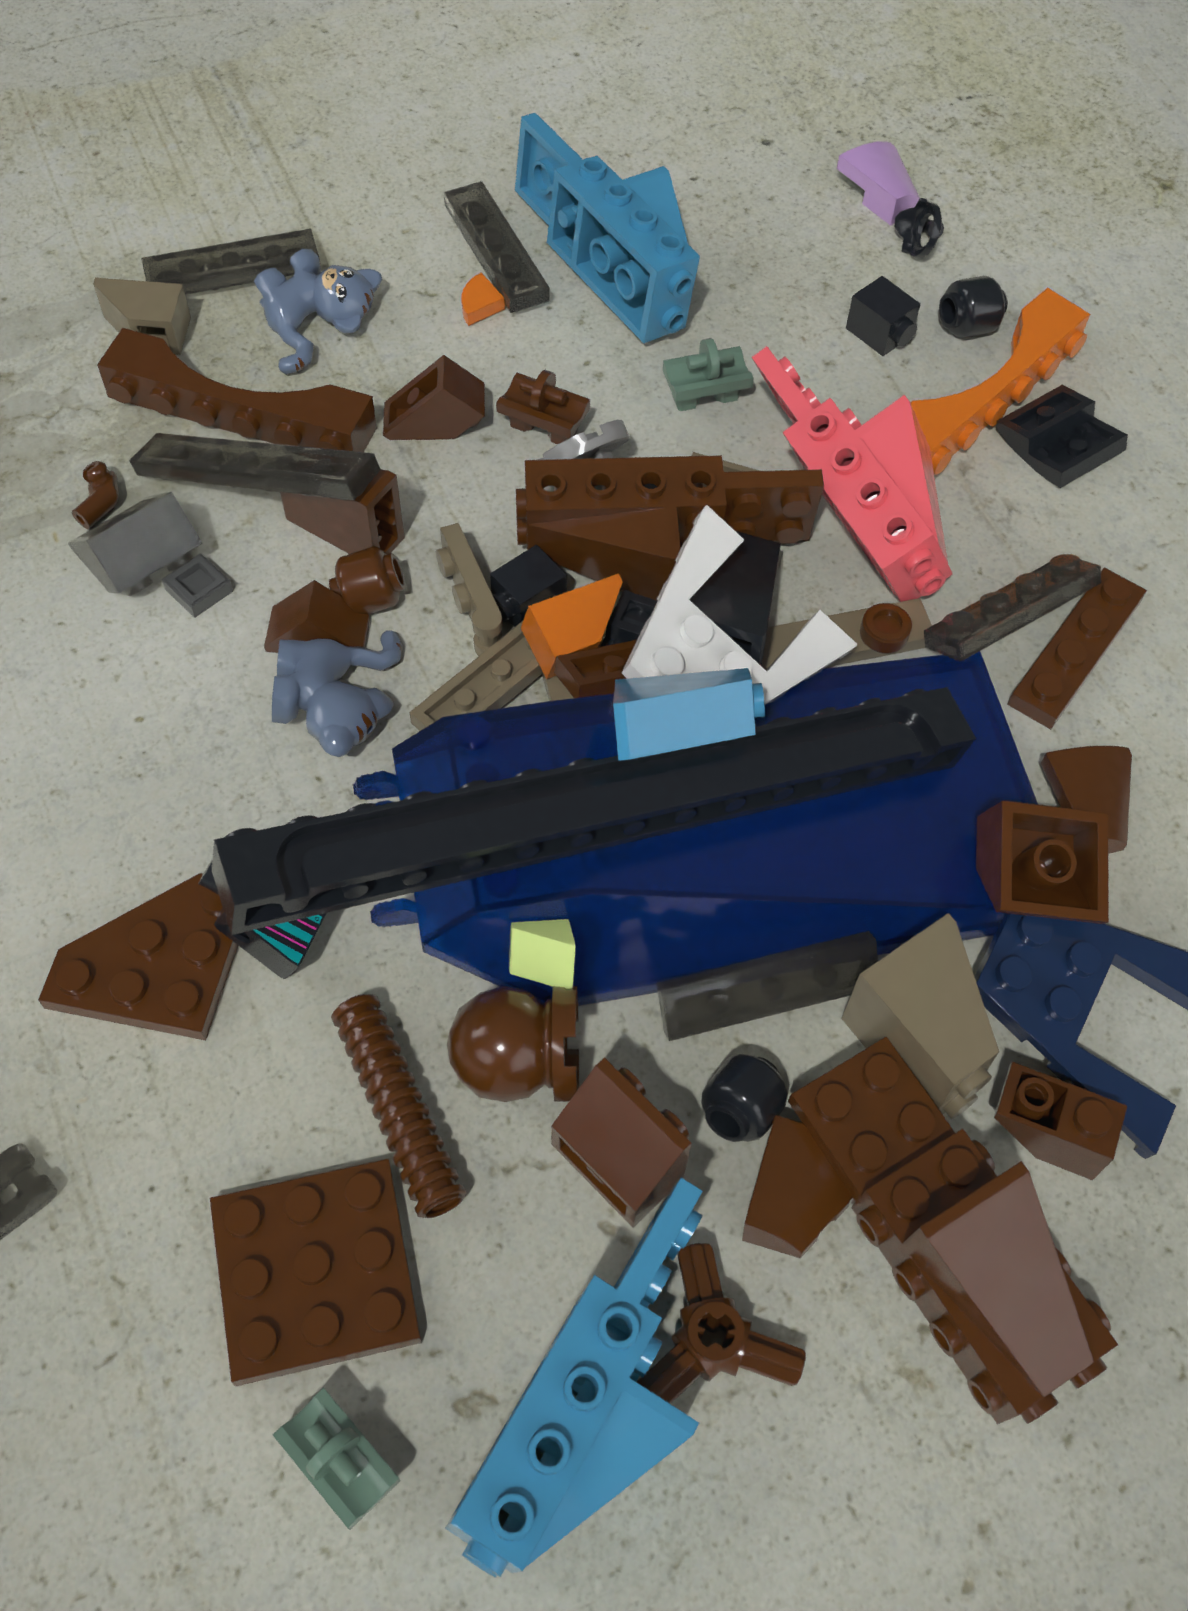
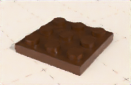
[210,1159,422,1387]

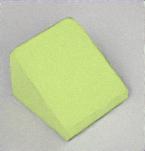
[509,919,575,989]

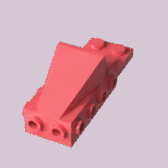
[751,346,953,602]

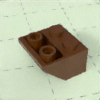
[551,1057,692,1228]

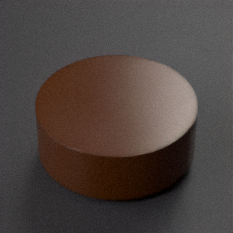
[860,603,912,653]

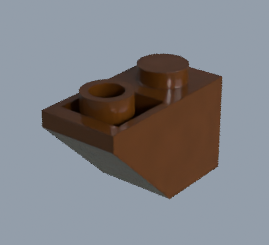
[994,1061,1127,1181]

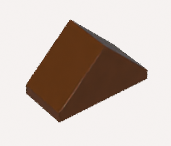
[264,580,370,653]

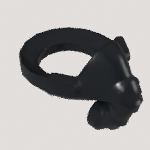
[895,198,944,258]

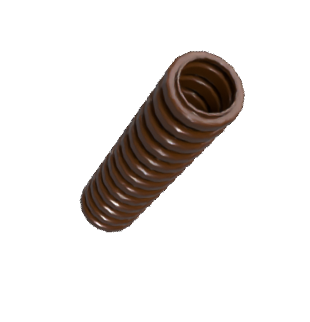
[331,994,466,1219]

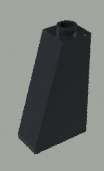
[690,531,781,666]

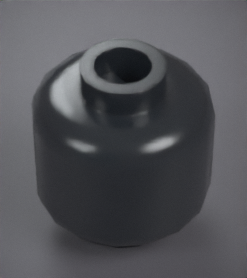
[939,276,1008,338]
[701,1054,788,1142]

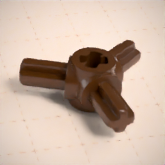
[636,1243,806,1404]

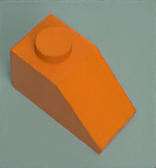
[521,574,623,679]

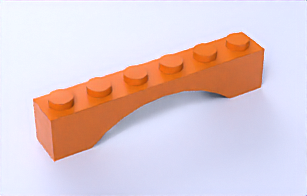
[910,288,1090,475]

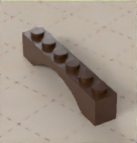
[97,328,377,465]

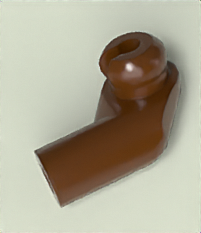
[72,461,119,529]

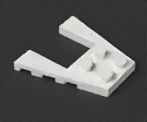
[622,505,857,706]

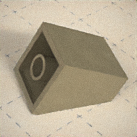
[841,913,999,1119]

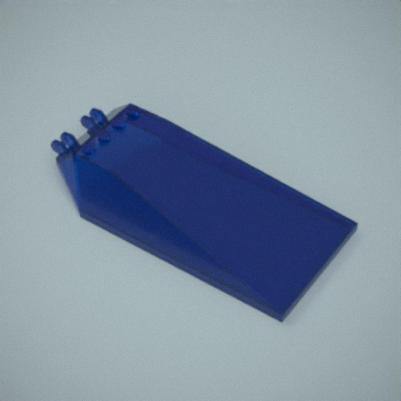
[353,650,1038,1006]

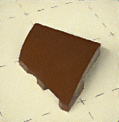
[1041,746,1132,854]
[742,1115,853,1258]

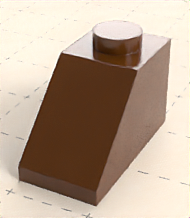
[383,355,485,440]

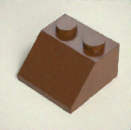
[976,800,1109,924]

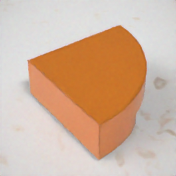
[461,272,505,326]

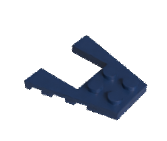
[974,913,1188,1159]

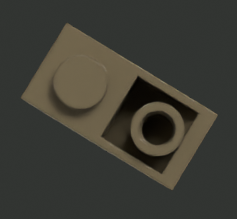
[93,278,191,355]

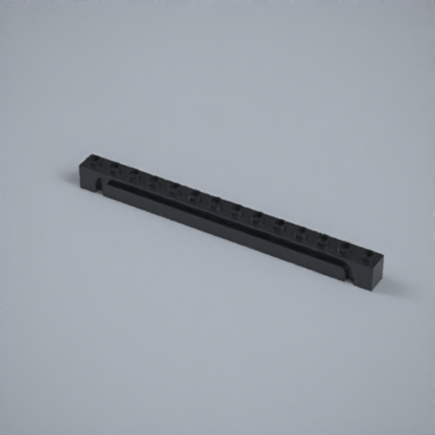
[212,687,977,935]

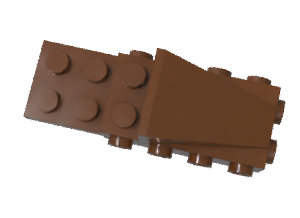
[516,455,824,601]
[788,1036,1119,1424]

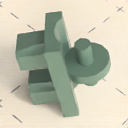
[663,338,754,411]
[272,1387,401,1530]

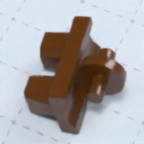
[496,370,590,445]

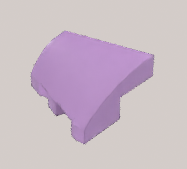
[837,142,920,226]

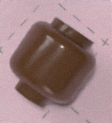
[329,546,406,615]

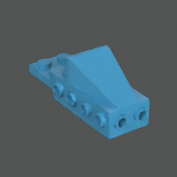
[515,113,700,343]
[445,1178,703,1578]

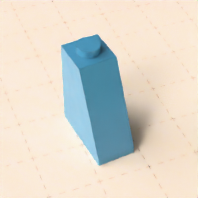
[613,668,765,760]

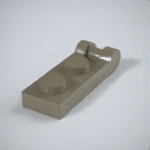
[436,523,503,656]

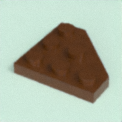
[38,873,238,1041]

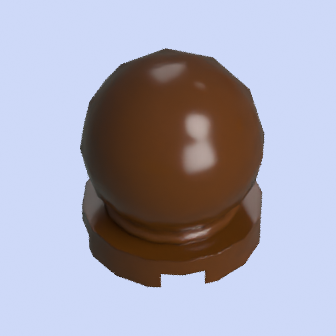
[447,986,579,1102]

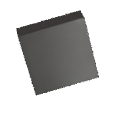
[162,553,233,618]

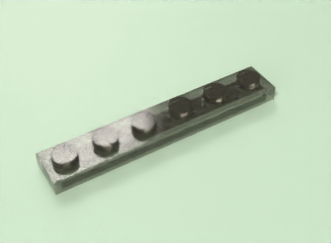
[129,433,381,500]

